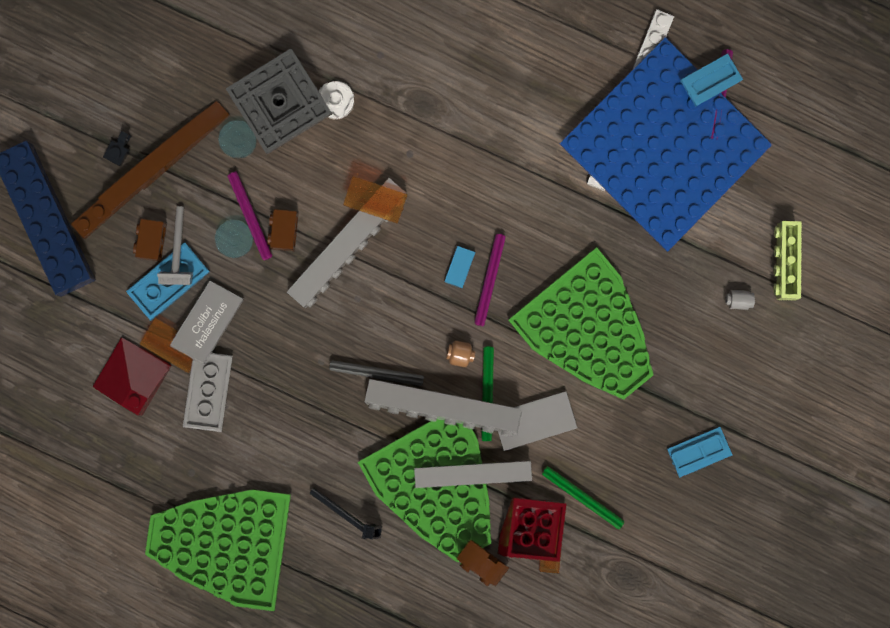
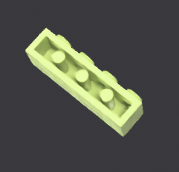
[774,221,802,300]

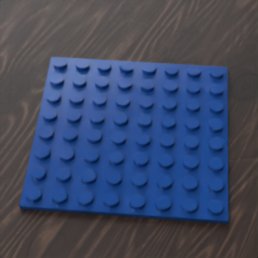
[560,37,772,252]

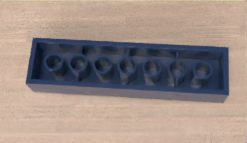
[0,141,96,297]

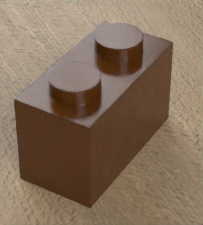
[267,209,299,252]
[133,219,167,262]

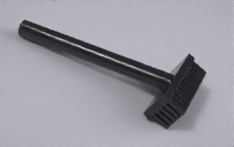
[310,488,383,540]

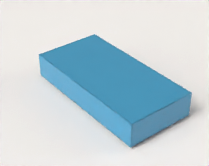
[444,246,475,288]

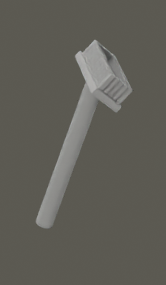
[157,206,193,285]

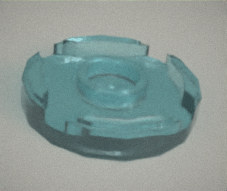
[218,120,257,158]
[215,220,254,258]

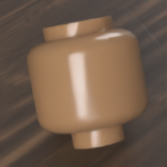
[446,341,475,367]

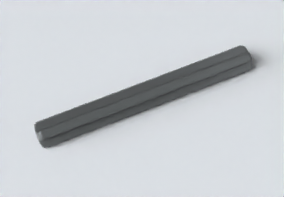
[329,360,424,386]

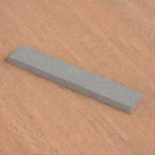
[414,461,532,488]

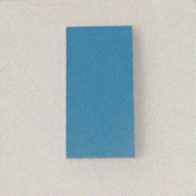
[126,242,210,321]

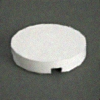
[318,81,354,119]

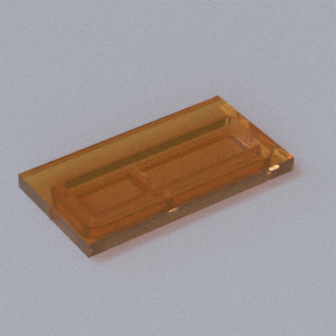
[343,176,408,224]
[140,318,193,373]

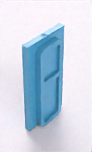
[680,54,743,107]
[667,427,732,478]

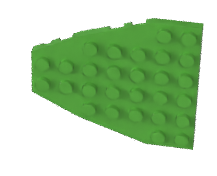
[508,247,653,400]
[358,419,491,562]
[145,489,291,611]

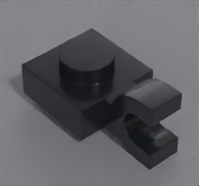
[103,131,132,167]

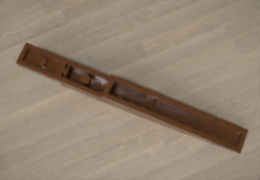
[71,101,230,239]

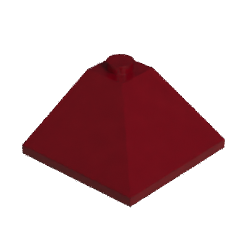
[93,337,171,416]
[498,498,567,562]

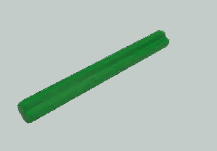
[482,346,494,442]
[542,467,624,529]

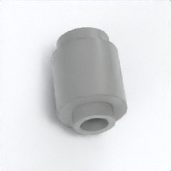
[725,290,755,310]

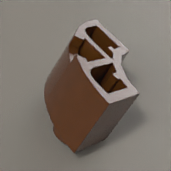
[456,540,509,586]

